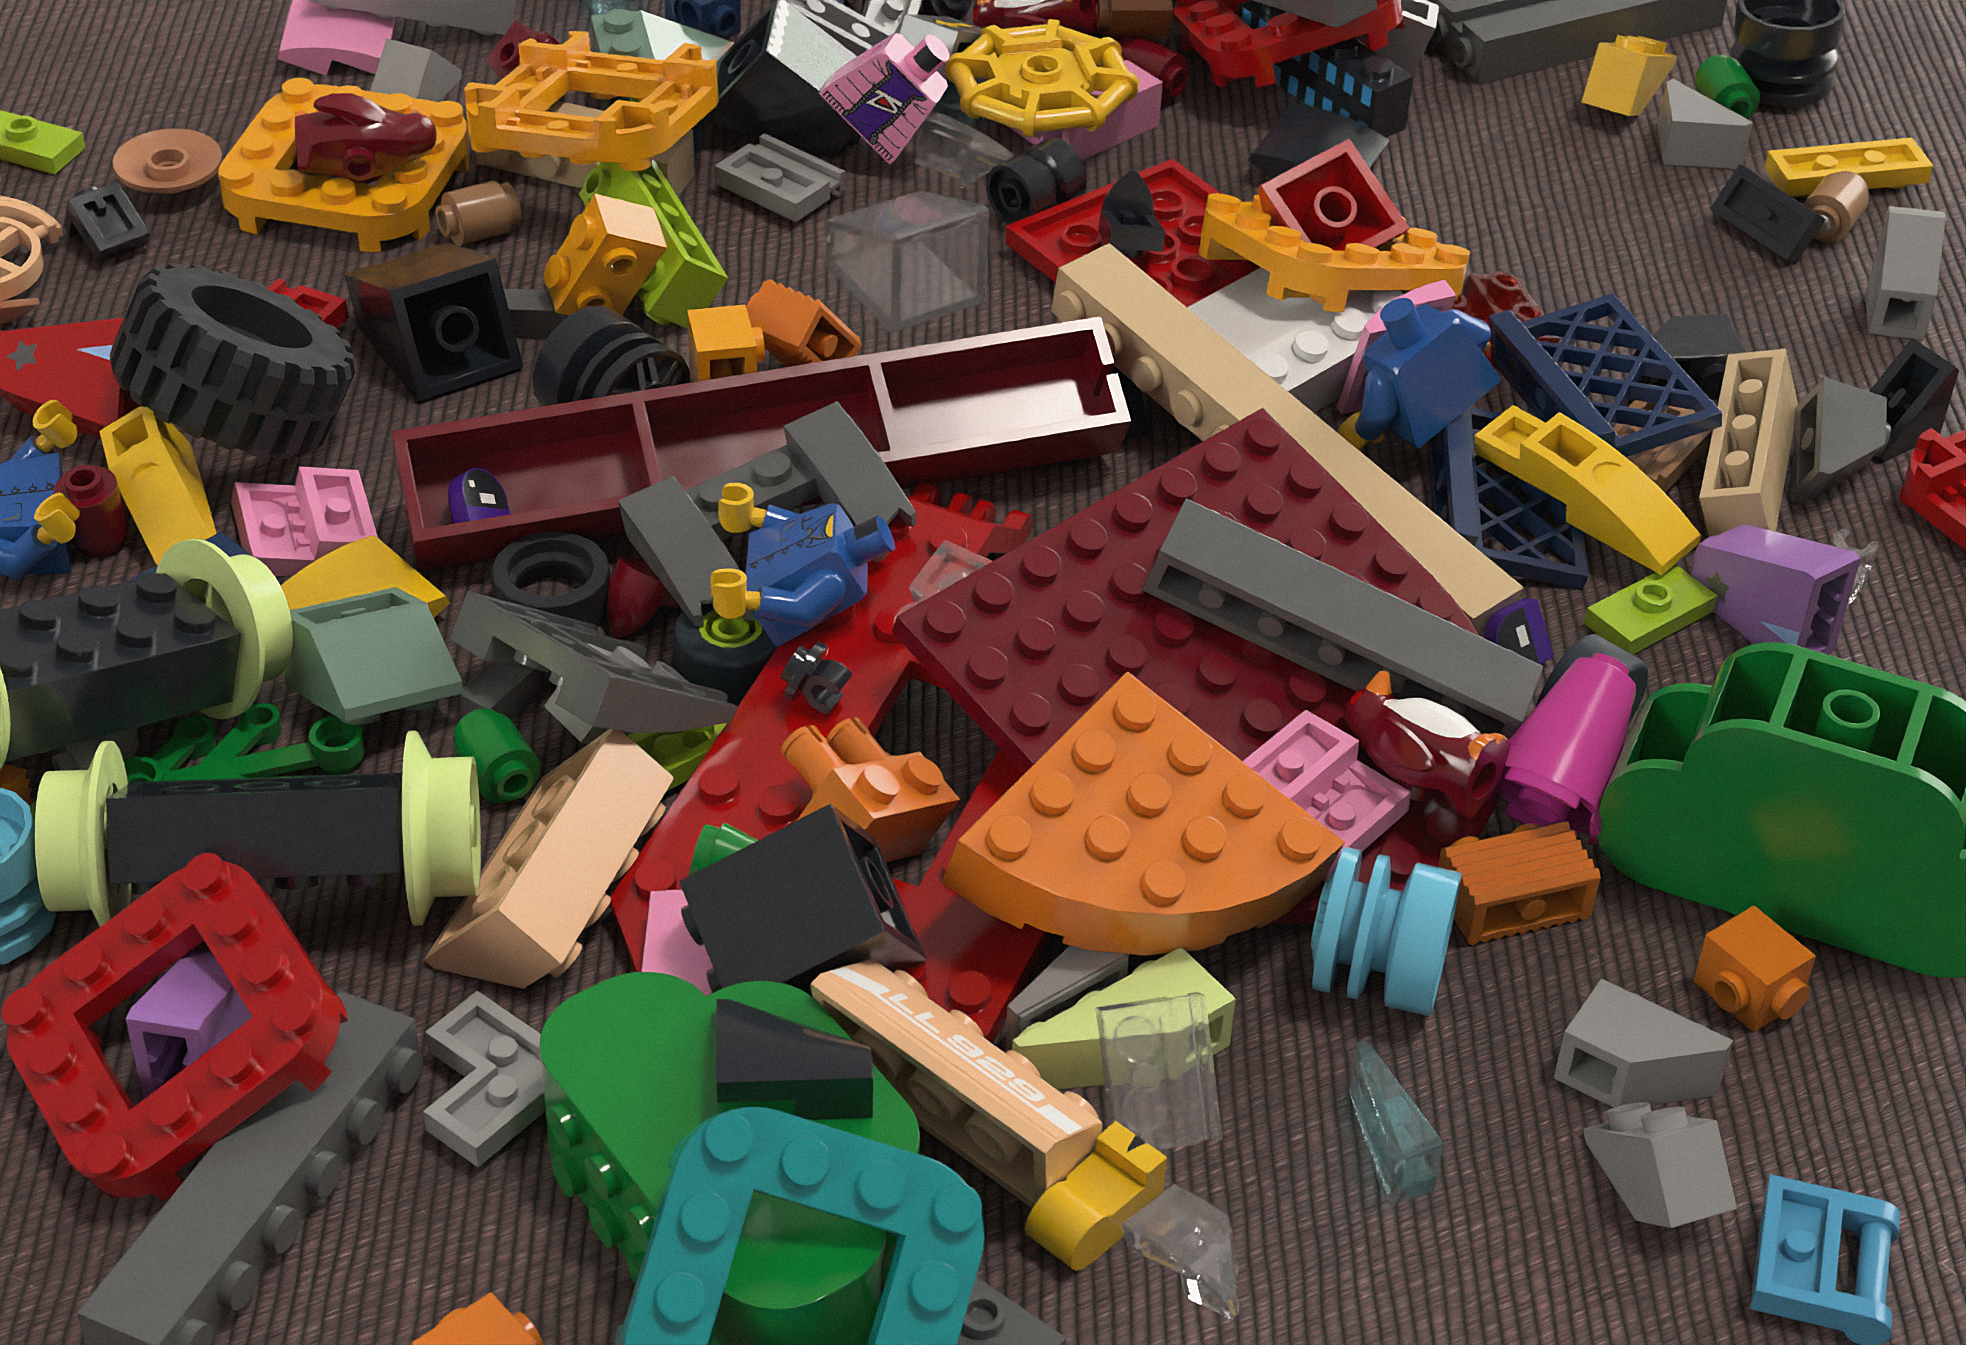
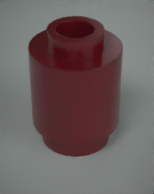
[1120,37,1189,103]
[54,465,129,557]

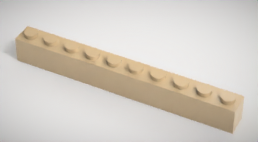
[1051,243,1524,638]

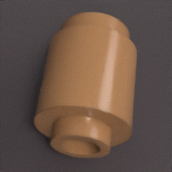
[1803,171,1869,242]
[436,181,521,246]

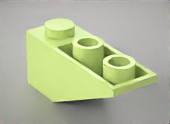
[1012,948,1236,1090]

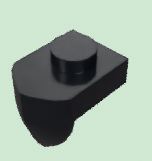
[1098,169,1166,258]

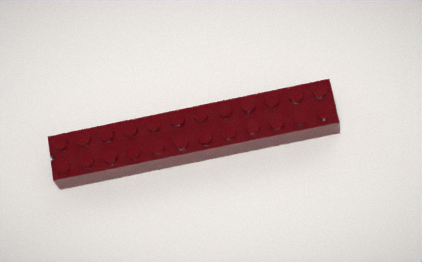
[392,316,1131,572]

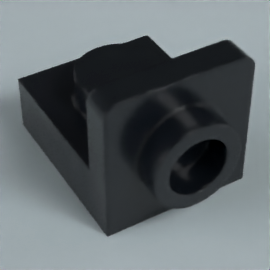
[64,182,150,263]

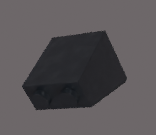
[344,243,524,401]
[679,803,927,996]

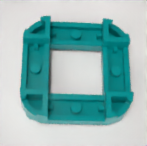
[615,1107,984,1345]

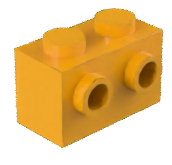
[544,194,667,316]
[687,305,765,383]

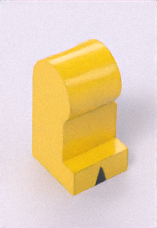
[1025,1121,1167,1271]

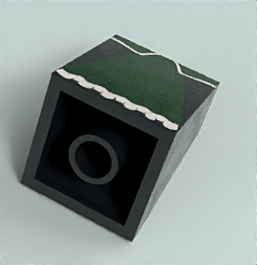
[703,0,862,158]

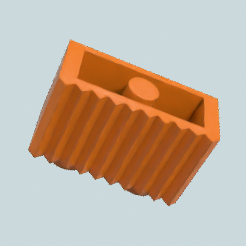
[746,279,862,367]
[1438,821,1600,946]

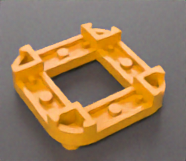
[464,31,719,171]
[218,78,470,252]
[1199,193,1470,312]

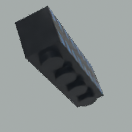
[1238,0,1414,138]

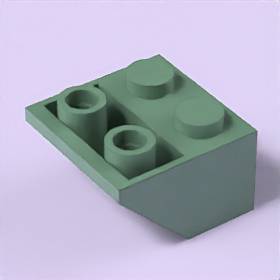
[284,587,463,725]

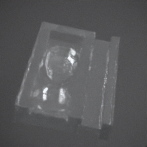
[1095,992,1223,1150]

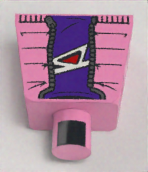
[819,33,950,164]

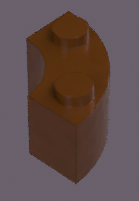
[1091,0,1173,47]

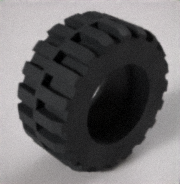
[110,264,356,459]

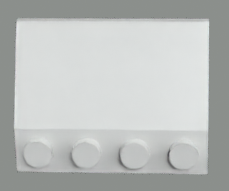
[1187,267,1403,413]

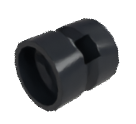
[986,137,1087,225]

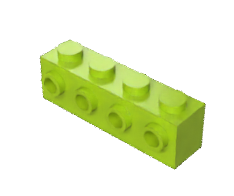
[579,160,729,329]

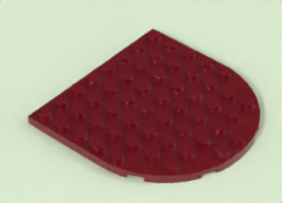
[892,408,1500,924]

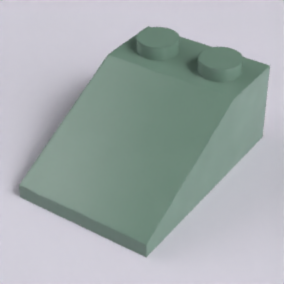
[591,9,734,110]

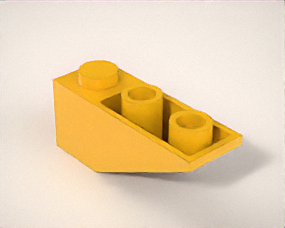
[1581,35,1677,116]
[99,406,217,565]

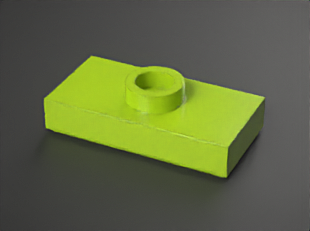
[0,110,85,175]
[1584,564,1718,655]

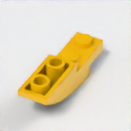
[1474,405,1701,576]

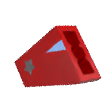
[0,318,140,439]

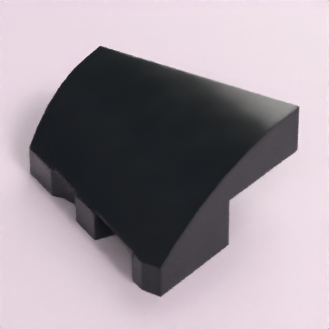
[716,999,873,1120]

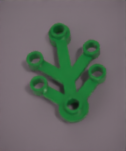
[123,703,365,784]

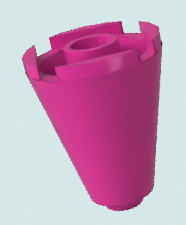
[1487,653,1636,845]

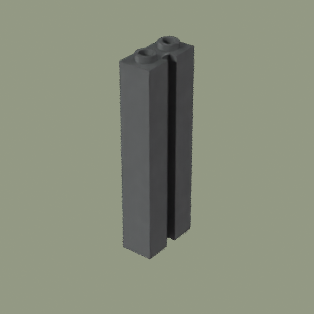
[1430,0,1728,85]

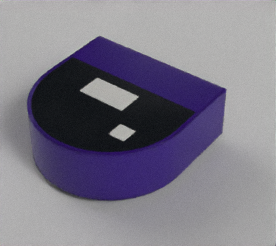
[448,468,511,524]
[1483,598,1554,664]

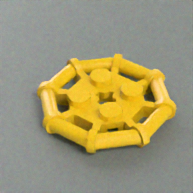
[945,19,1139,138]

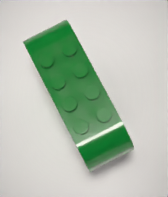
[1597,642,1966,978]
[540,972,920,1345]

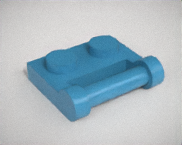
[1750,1174,1900,1345]

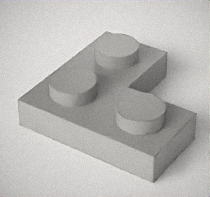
[423,991,546,1167]

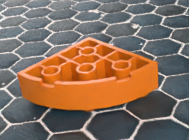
[941,671,1345,956]

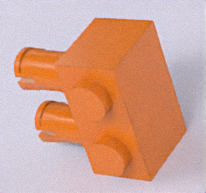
[781,717,960,863]

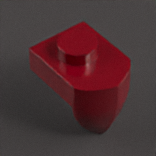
[606,557,681,639]

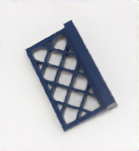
[1489,293,1722,457]
[1427,407,1589,590]

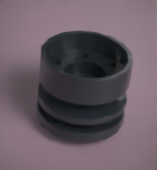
[1730,0,1845,107]
[532,306,691,407]

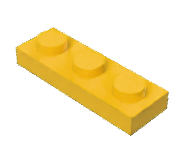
[1764,138,1933,198]

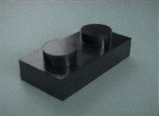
[1710,164,1826,264]

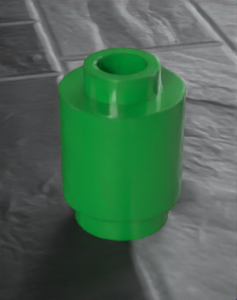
[1695,55,1760,119]
[453,708,540,803]

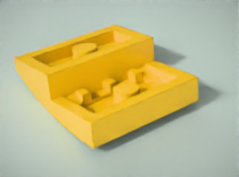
[281,535,450,618]

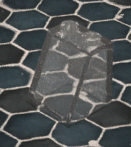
[826,191,989,333]

